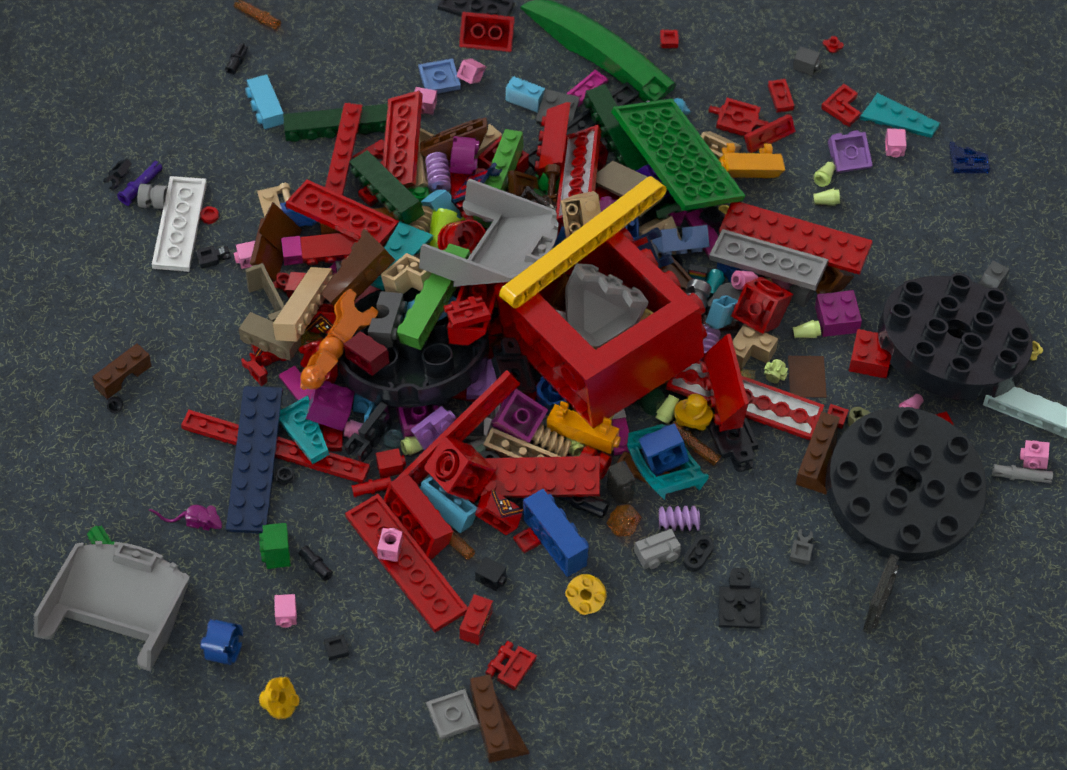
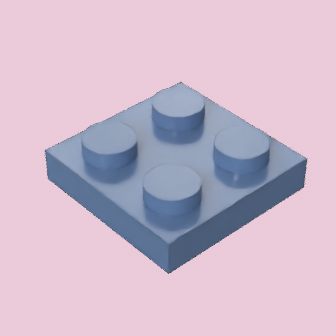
[418,59,461,94]

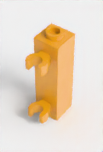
[718,143,785,178]
[547,401,621,454]

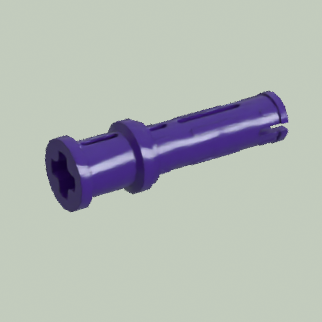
[117,161,163,206]

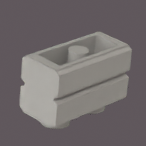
[634,529,681,569]

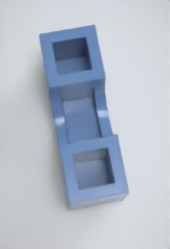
[652,225,710,256]

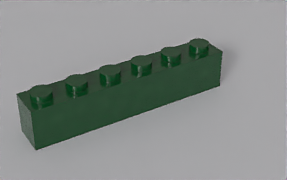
[583,84,648,171]
[283,104,388,142]
[349,150,425,225]

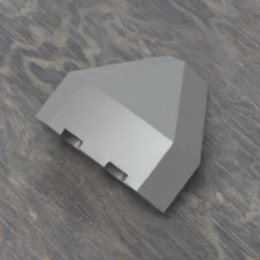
[566,263,649,350]

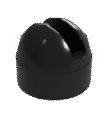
[107,396,123,413]

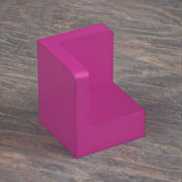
[281,236,303,266]

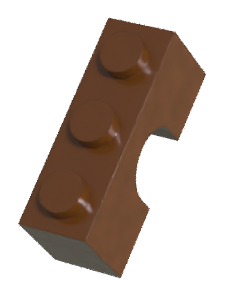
[92,343,152,400]

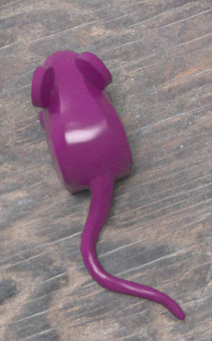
[149,504,222,531]

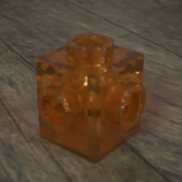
[606,505,642,537]

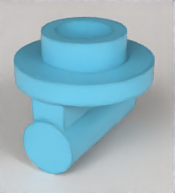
[674,98,691,116]

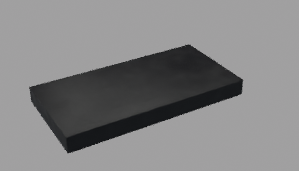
[438,0,515,17]

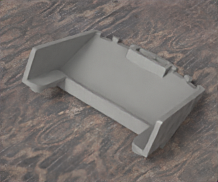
[419,179,558,287]
[34,541,190,671]

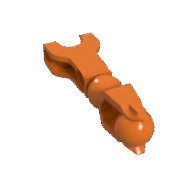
[300,289,378,390]

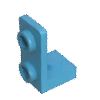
[353,393,377,422]

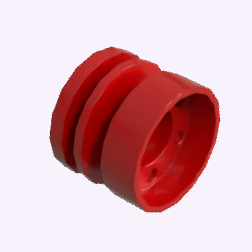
[437,219,486,254]

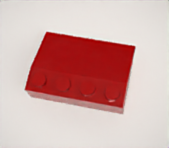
[700,334,749,431]

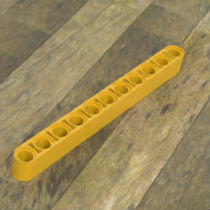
[499,176,667,308]

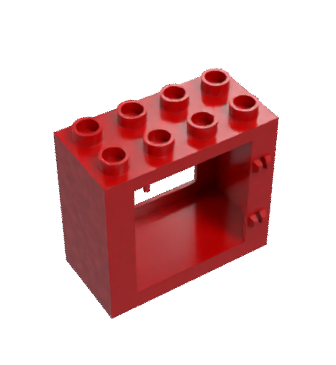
[494,227,707,428]

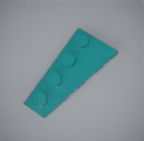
[371,221,433,290]

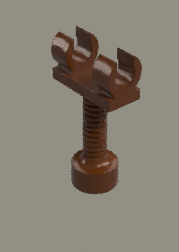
[538,164,560,209]

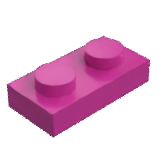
[611,417,630,455]

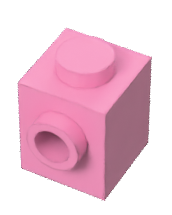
[415,87,437,114]

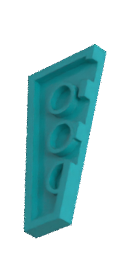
[860,93,940,138]
[280,395,330,464]

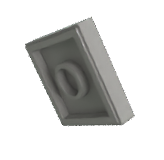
[426,689,479,740]

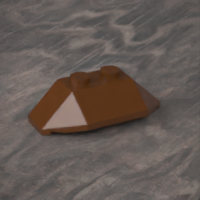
[420,117,488,162]

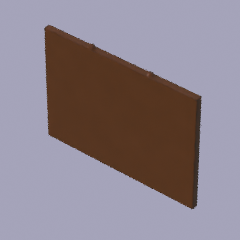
[258,202,302,255]
[788,356,827,398]

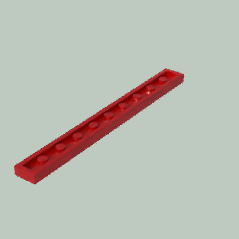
[181,410,370,483]

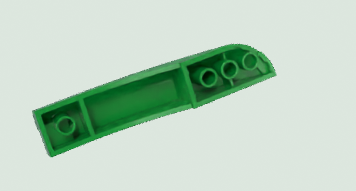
[520,0,676,102]

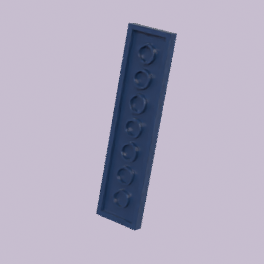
[226,386,283,533]

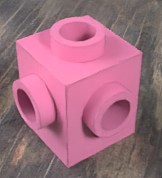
[1020,440,1049,470]

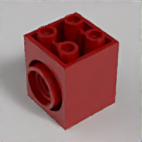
[731,276,793,334]
[424,435,495,502]

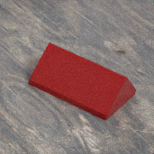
[459,12,515,52]

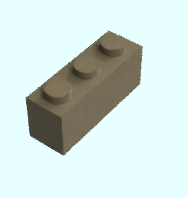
[239,312,301,361]

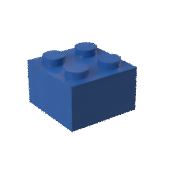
[639,423,689,476]

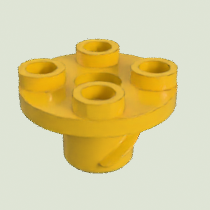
[674,394,713,430]
[565,574,607,615]
[259,677,299,719]

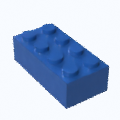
[523,489,589,577]

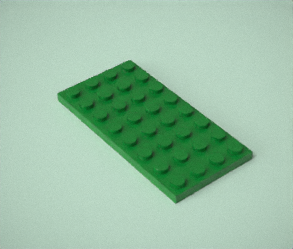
[611,99,745,211]

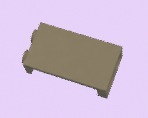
[595,161,664,217]
[245,263,284,322]

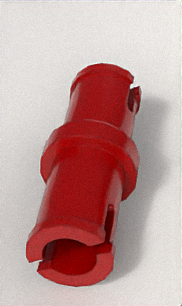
[351,476,391,497]

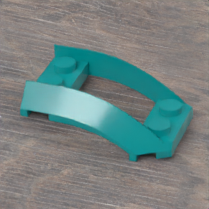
[627,424,709,500]

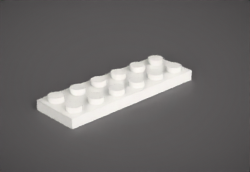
[152,176,207,272]

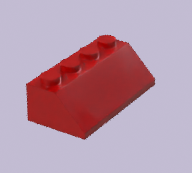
[534,102,571,181]
[300,233,359,265]
[447,282,501,345]
[384,475,454,560]

